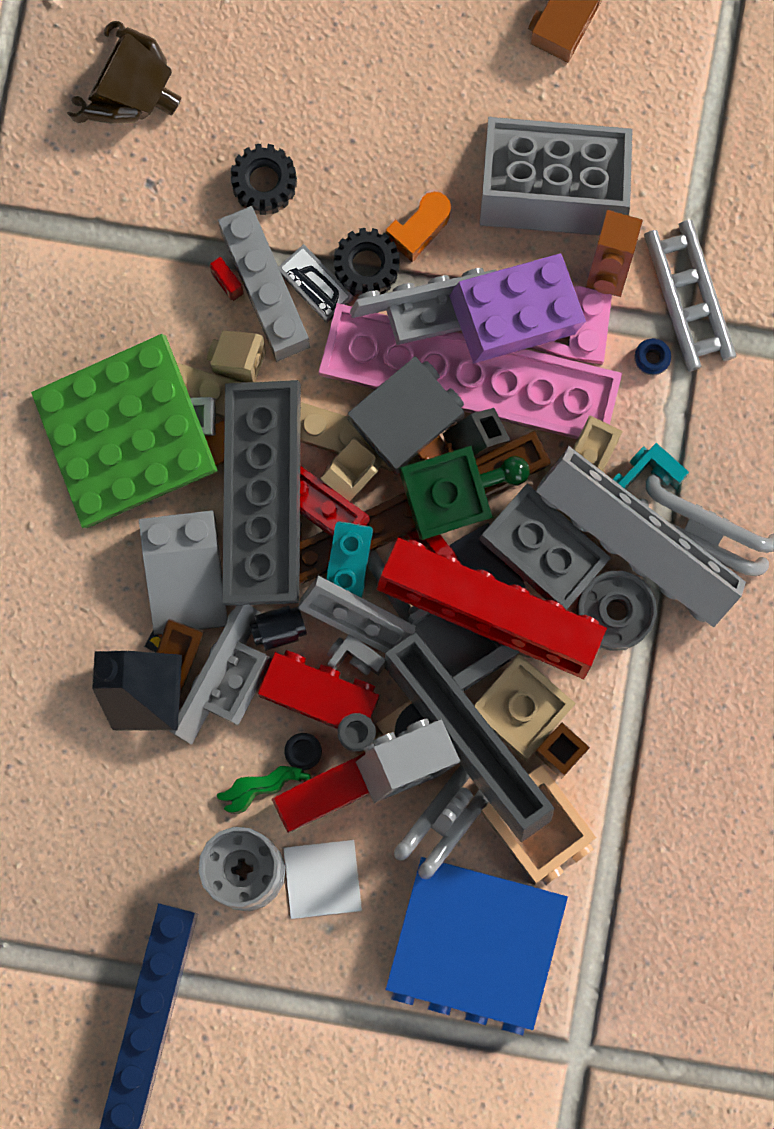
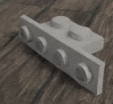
[350,268,497,345]
[169,605,272,745]

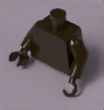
[67,21,182,124]

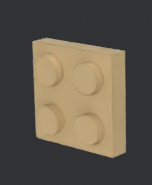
[474,654,576,761]

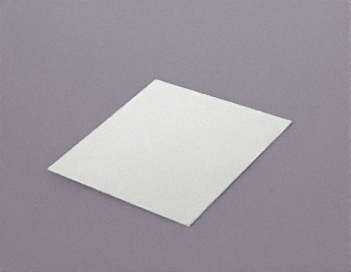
[283,840,362,919]

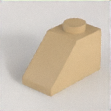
[207,330,266,383]

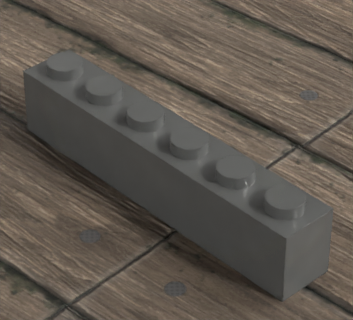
[385,632,554,843]

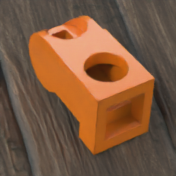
[385,191,451,262]

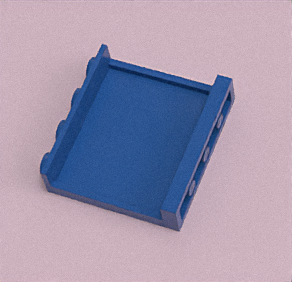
[386,857,568,1036]

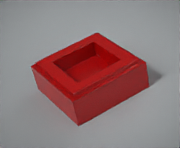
[210,256,244,301]

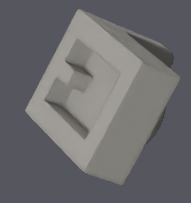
[327,635,385,676]

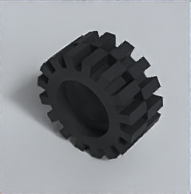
[230,144,297,215]
[334,228,400,297]

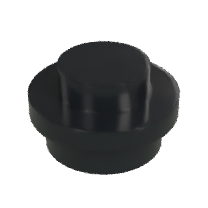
[284,733,322,770]

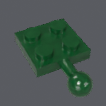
[398,446,530,540]

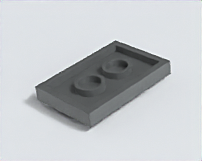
[478,484,611,610]

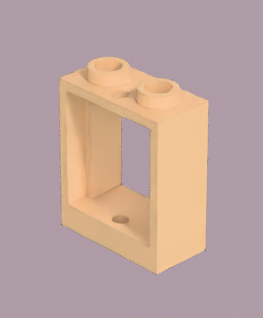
[481,765,597,885]

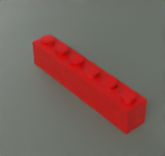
[376,537,607,680]

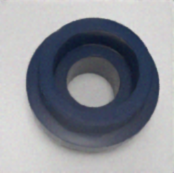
[634,338,671,375]

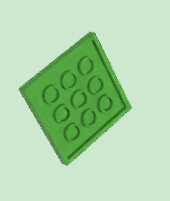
[31,334,218,528]

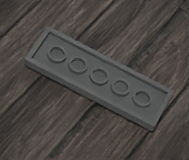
[222,380,301,606]

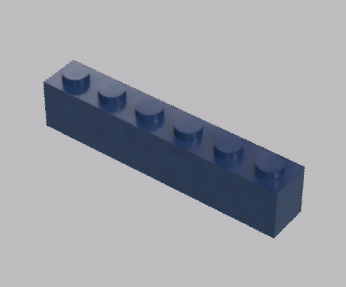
[99,903,198,1129]

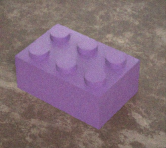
[449,253,586,364]

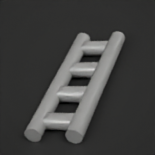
[644,220,737,372]

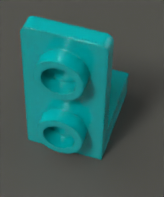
[613,443,689,489]
[326,521,373,598]

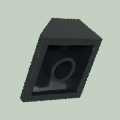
[92,651,182,731]

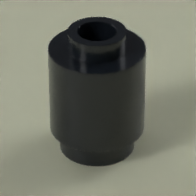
[250,605,307,651]

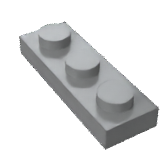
[298,576,416,653]

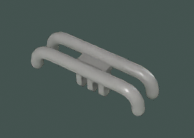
[639,475,774,576]
[394,765,489,879]

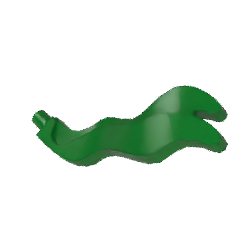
[217,766,311,814]

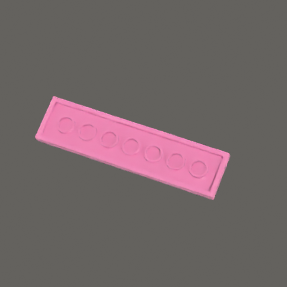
[319,303,622,439]

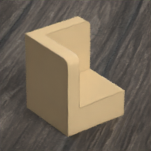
[321,437,383,501]

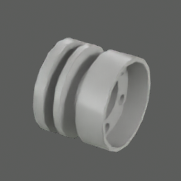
[198,827,285,911]

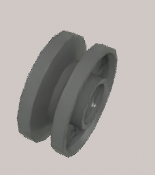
[576,571,657,651]

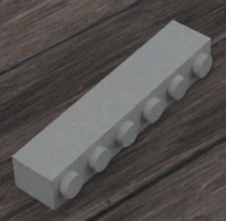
[536,446,746,627]

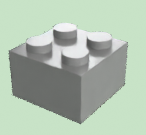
[356,718,460,803]

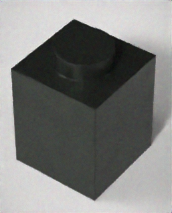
[443,408,510,459]

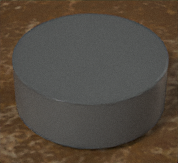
[338,713,376,752]

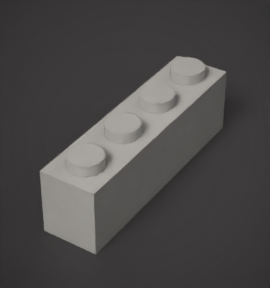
[218,206,310,362]

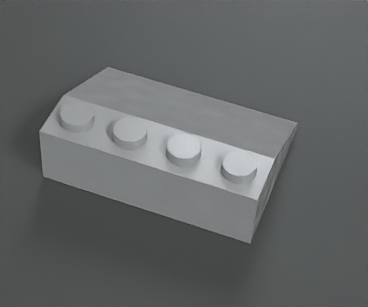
[480,117,632,235]

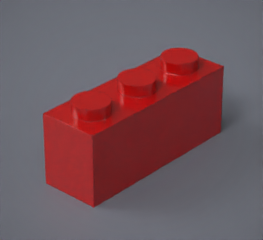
[258,650,380,729]

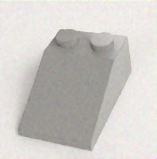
[139,510,227,635]

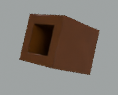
[534,722,590,779]

